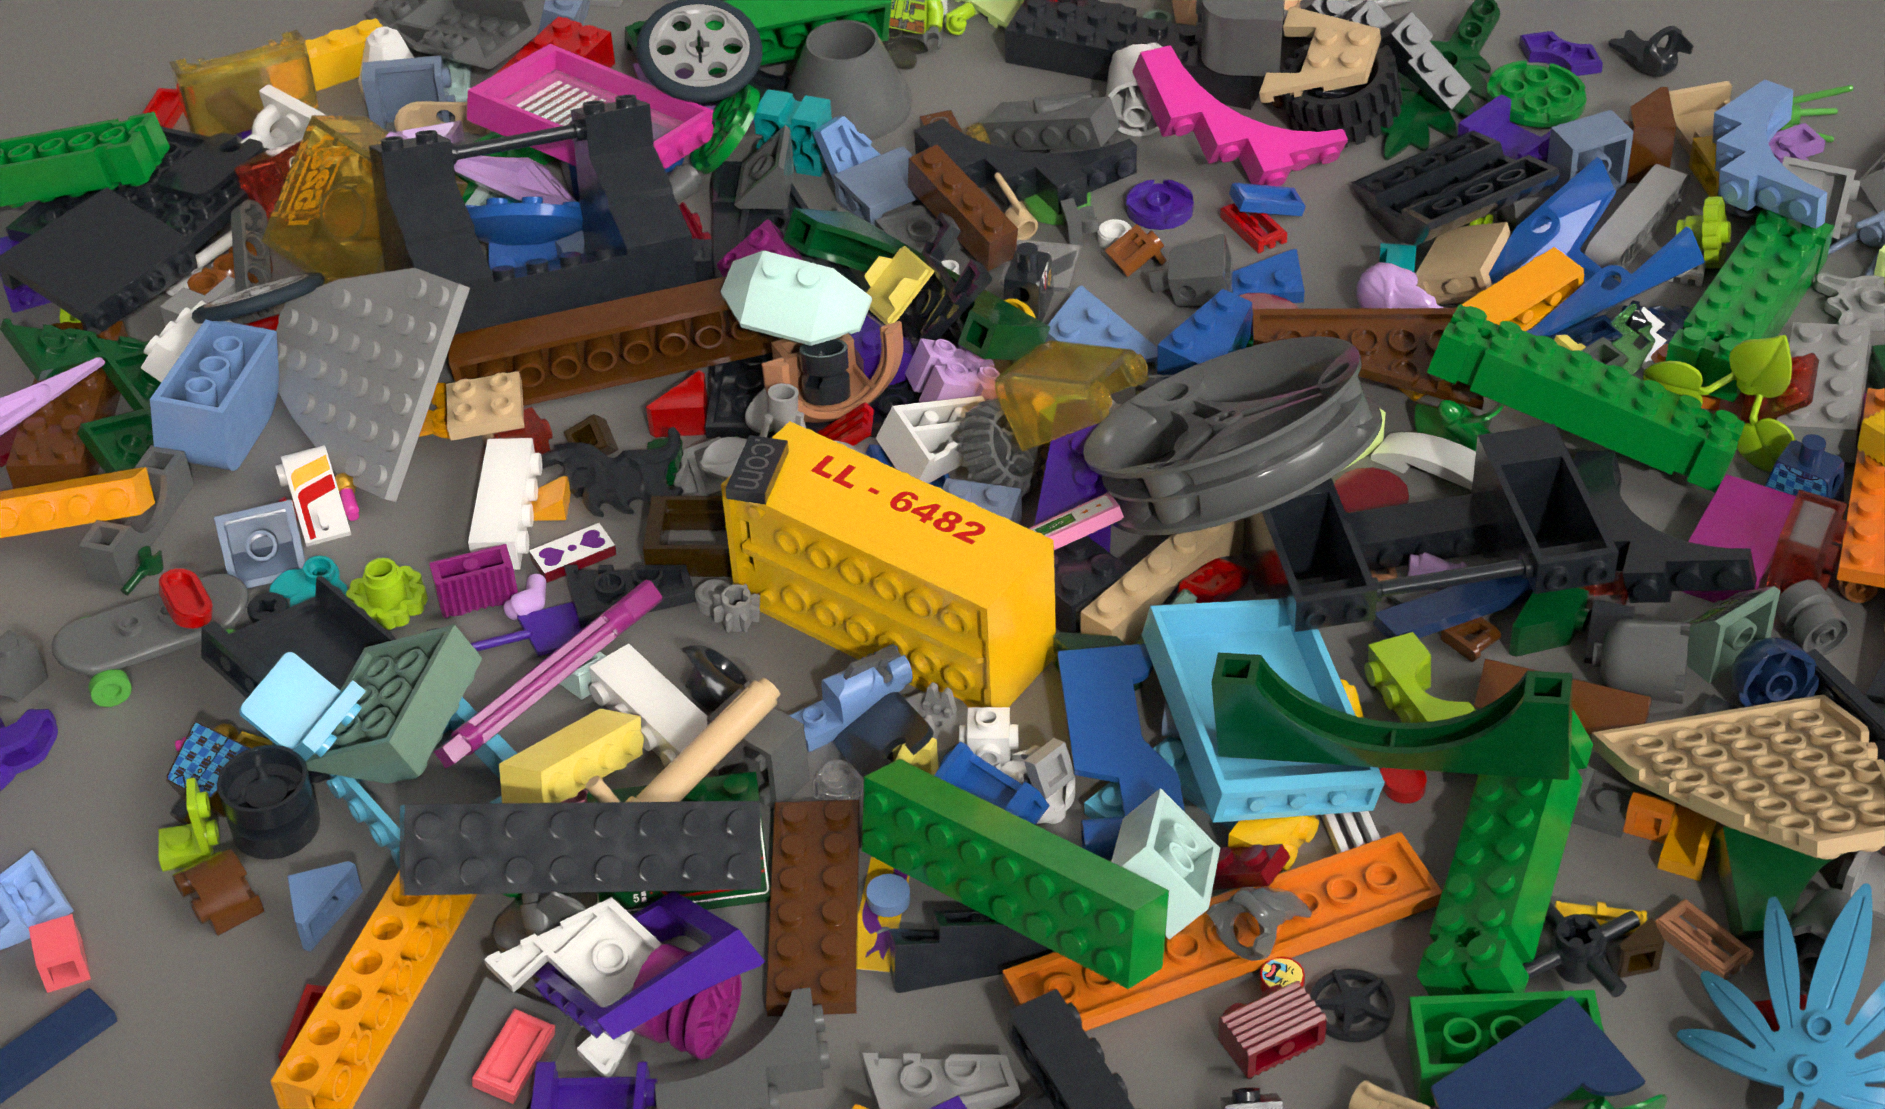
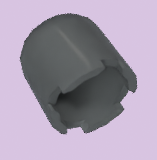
[1592,619,1690,704]

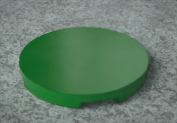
[1486,60,1587,128]
[690,84,760,174]

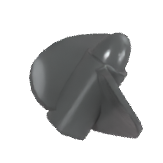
[493,891,586,965]

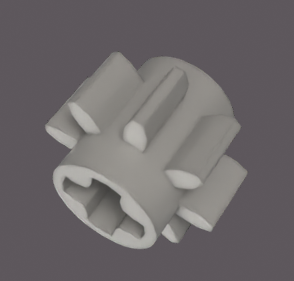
[713,584,760,632]

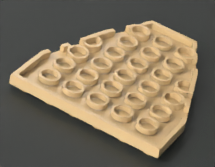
[1592,694,1885,859]

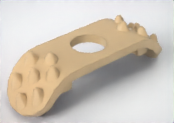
[394,101,490,137]

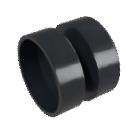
[217,745,320,859]

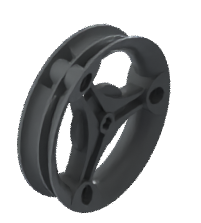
[1083,336,1382,535]

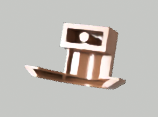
[762,321,903,423]

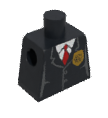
[1004,242,1054,322]

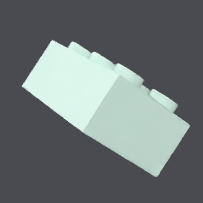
[1111,788,1220,939]

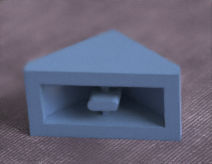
[288,861,363,952]

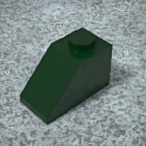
[1509,587,1592,657]

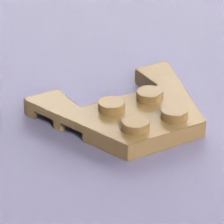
[1259,7,1381,103]

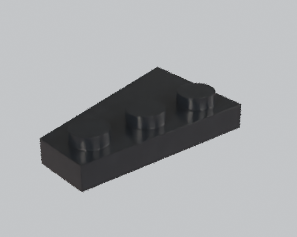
[564,565,696,628]

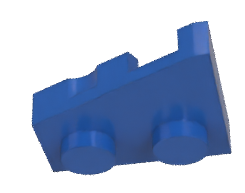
[1232,249,1305,303]

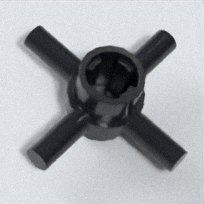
[1522,902,1640,997]

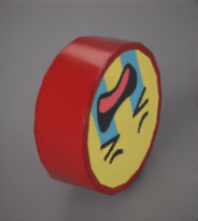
[1259,957,1305,993]

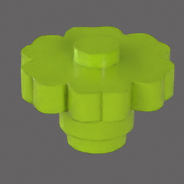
[1676,196,1731,269]
[346,558,428,630]

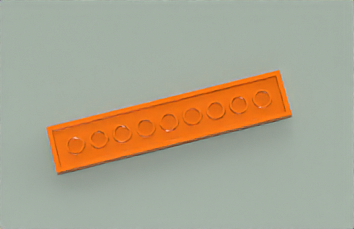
[1003,832,1442,1031]

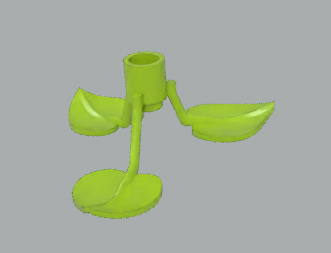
[1643,335,1796,472]

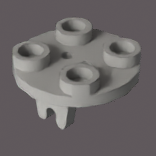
[906,682,968,762]

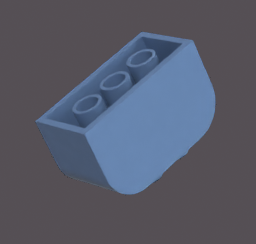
[150,319,279,471]

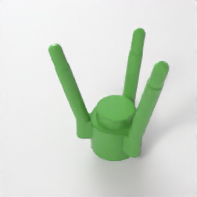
[1780,85,1854,142]

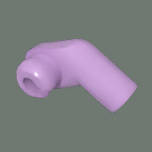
[503,574,546,620]

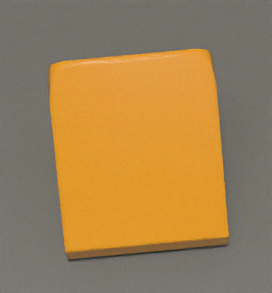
[531,476,571,521]

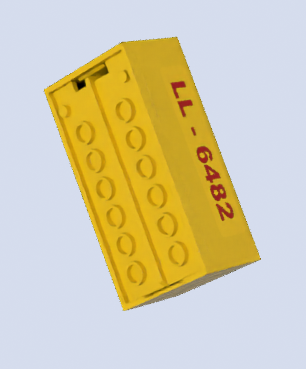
[721,421,1056,708]

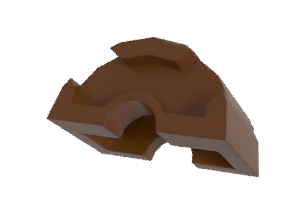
[172,849,265,936]

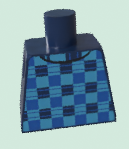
[1765,434,1844,530]

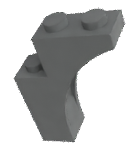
[655,988,831,1109]

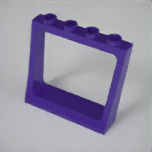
[534,891,765,1040]

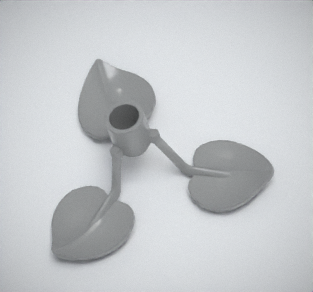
[699,383,871,480]

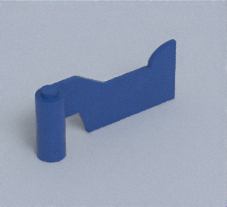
[1057,644,1194,861]

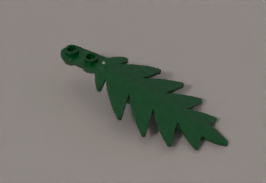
[1380,0,1500,160]

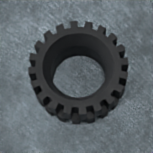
[1280,40,1403,148]

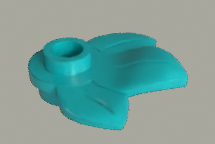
[269,556,348,607]

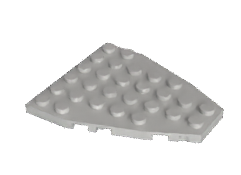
[276,268,470,502]

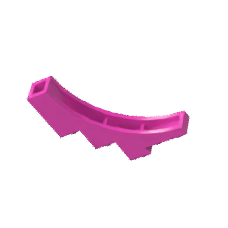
[1132,45,1348,186]

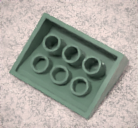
[305,624,483,784]

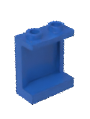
[934,742,1050,825]

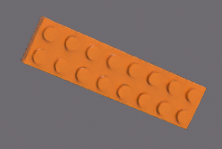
[1836,388,1885,588]

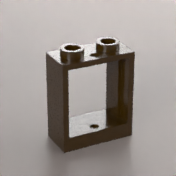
[643,496,732,577]

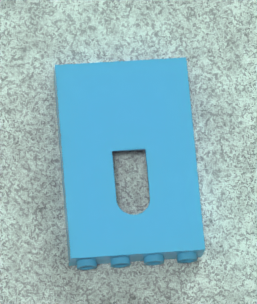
[1142,598,1385,823]

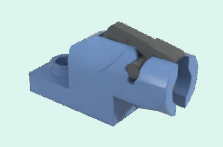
[789,644,913,752]

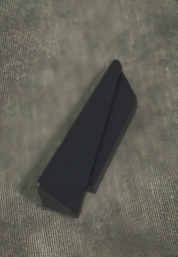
[889,909,1055,993]

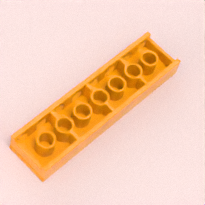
[270,870,477,1109]

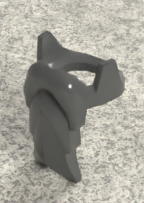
[1206,886,1312,961]

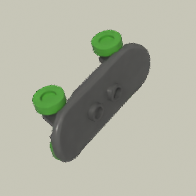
[52,574,249,707]

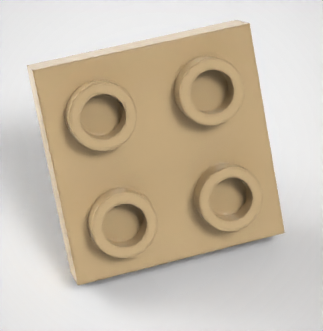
[446,371,525,446]

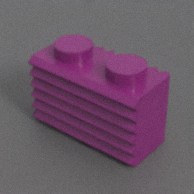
[429,544,518,619]

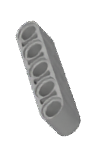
[1585,164,1691,277]

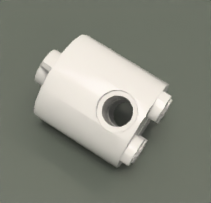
[1106,43,1161,136]

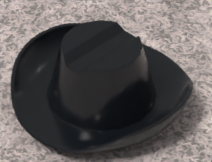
[681,645,751,711]

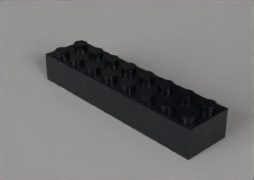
[1005,0,1265,110]
[400,801,761,896]

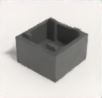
[707,688,810,809]

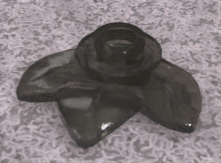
[883,27,929,70]

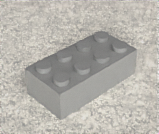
[1777,322,1871,463]

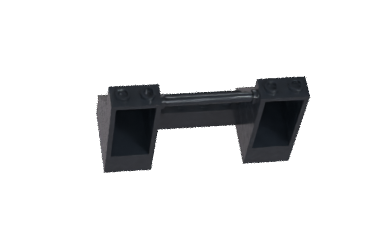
[369,95,696,334]
[1243,424,1619,632]

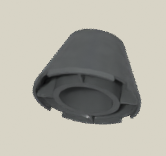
[786,20,912,140]

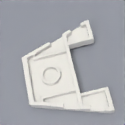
[484,897,663,1077]

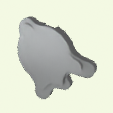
[1814,273,1885,331]

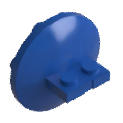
[466,196,583,272]

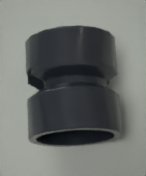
[799,339,851,406]

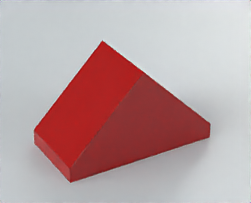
[646,370,708,438]

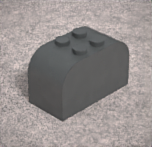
[1195,0,1285,76]

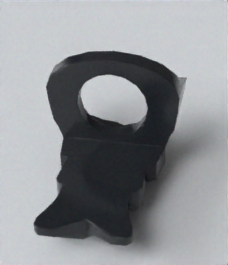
[1608,25,1694,77]

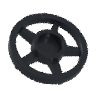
[1310,969,1395,1042]

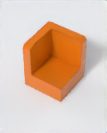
[1624,792,1678,844]

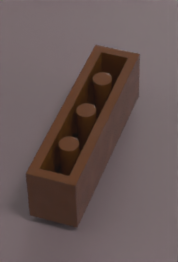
[908,144,1018,271]

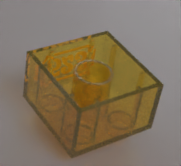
[261,115,468,284]

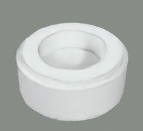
[1097,219,1131,249]

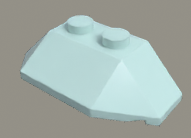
[720,250,872,346]

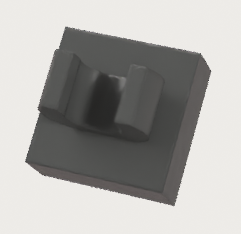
[1060,198,1099,248]

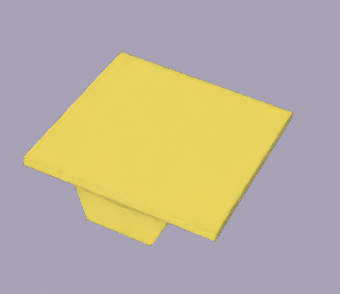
[864,246,935,325]

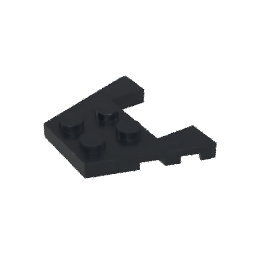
[897,212,993,349]

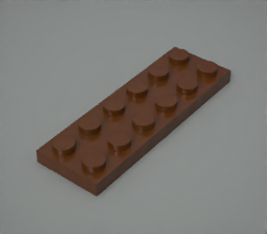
[766,799,860,1016]

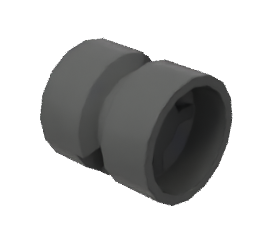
[1776,580,1851,655]

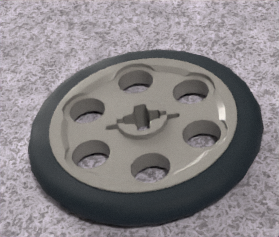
[636,0,763,103]
[192,272,325,324]

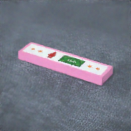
[1028,493,1124,550]

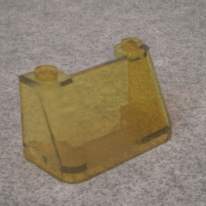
[169,29,320,137]
[995,340,1149,452]

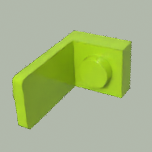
[159,777,220,872]

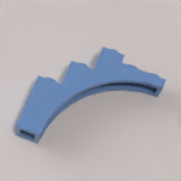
[1712,80,1827,229]

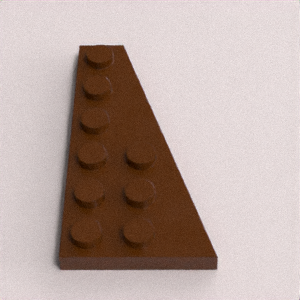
[1252,308,1484,410]

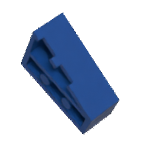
[1157,289,1253,374]

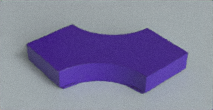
[1519,31,1603,76]

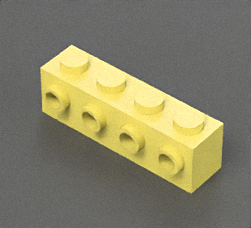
[499,709,644,803]

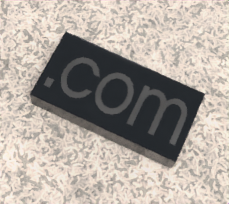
[725,435,789,505]

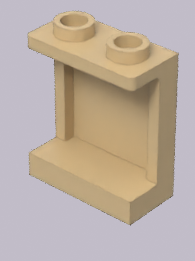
[1669,81,1732,156]
[1416,222,1511,305]

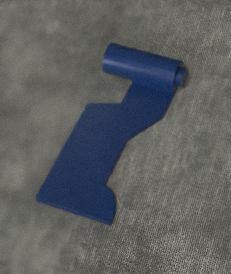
[1431,996,1646,1109]

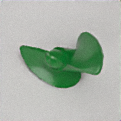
[1415,400,1504,452]

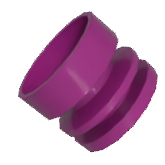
[631,944,742,1060]

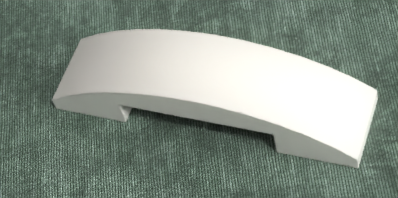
[1371,432,1476,490]

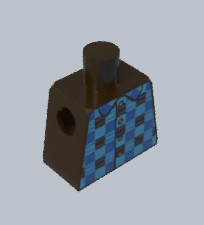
[166,721,250,825]

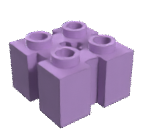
[905,338,1006,403]

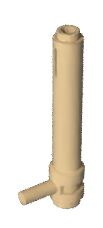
[585,677,780,802]

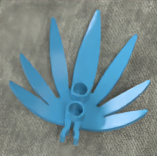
[1677,883,1885,1109]

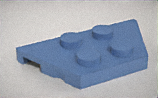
[1046,285,1157,377]

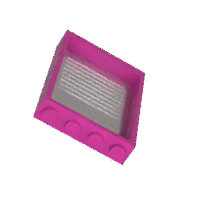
[467,44,714,169]

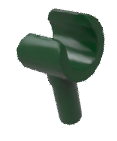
[121,546,163,595]

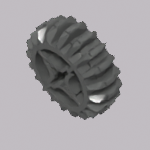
[957,397,1046,497]

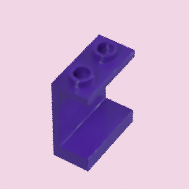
[1457,94,1561,163]

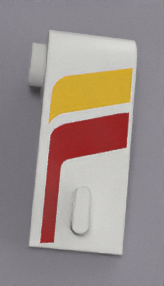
[275,445,351,547]

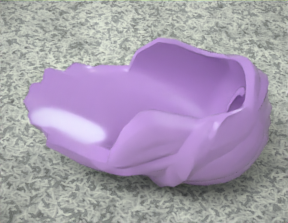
[1356,262,1443,308]

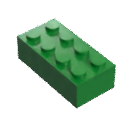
[1405,990,1605,1106]

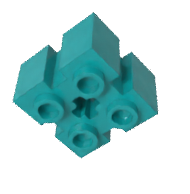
[754,89,832,177]

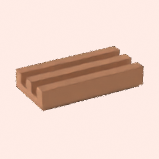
[1655,898,1754,980]

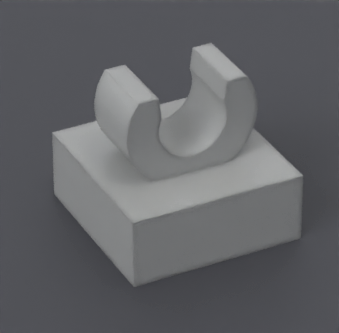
[1021,738,1076,799]

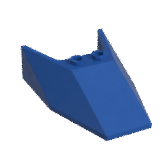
[1489,157,1705,337]

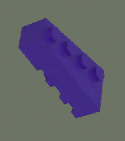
[1034,401,1111,553]

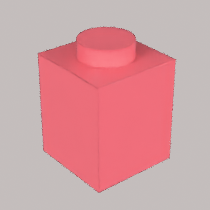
[28,914,91,993]

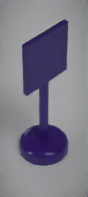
[427,602,585,656]

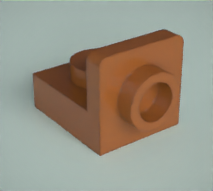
[1105,224,1167,277]

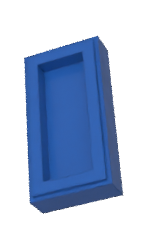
[1229,183,1306,216]

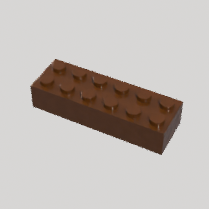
[6,321,128,489]

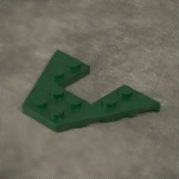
[0,318,161,473]

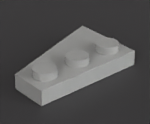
[862,1053,1020,1109]

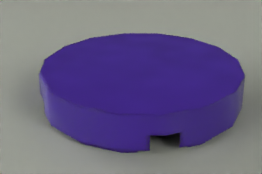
[1126,179,1194,230]

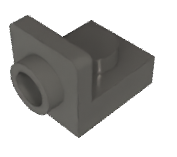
[1572,766,1631,838]

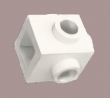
[959,707,1019,767]

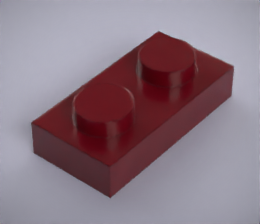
[1212,844,1291,890]

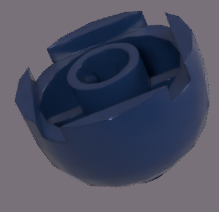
[1731,637,1819,708]

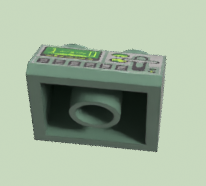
[1684,586,1780,683]

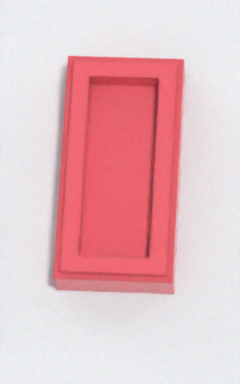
[472,1009,555,1104]

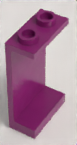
[1681,474,1802,603]

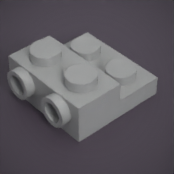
[1782,156,1861,242]

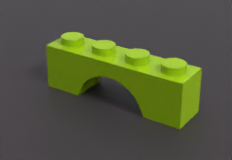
[1364,632,1475,723]

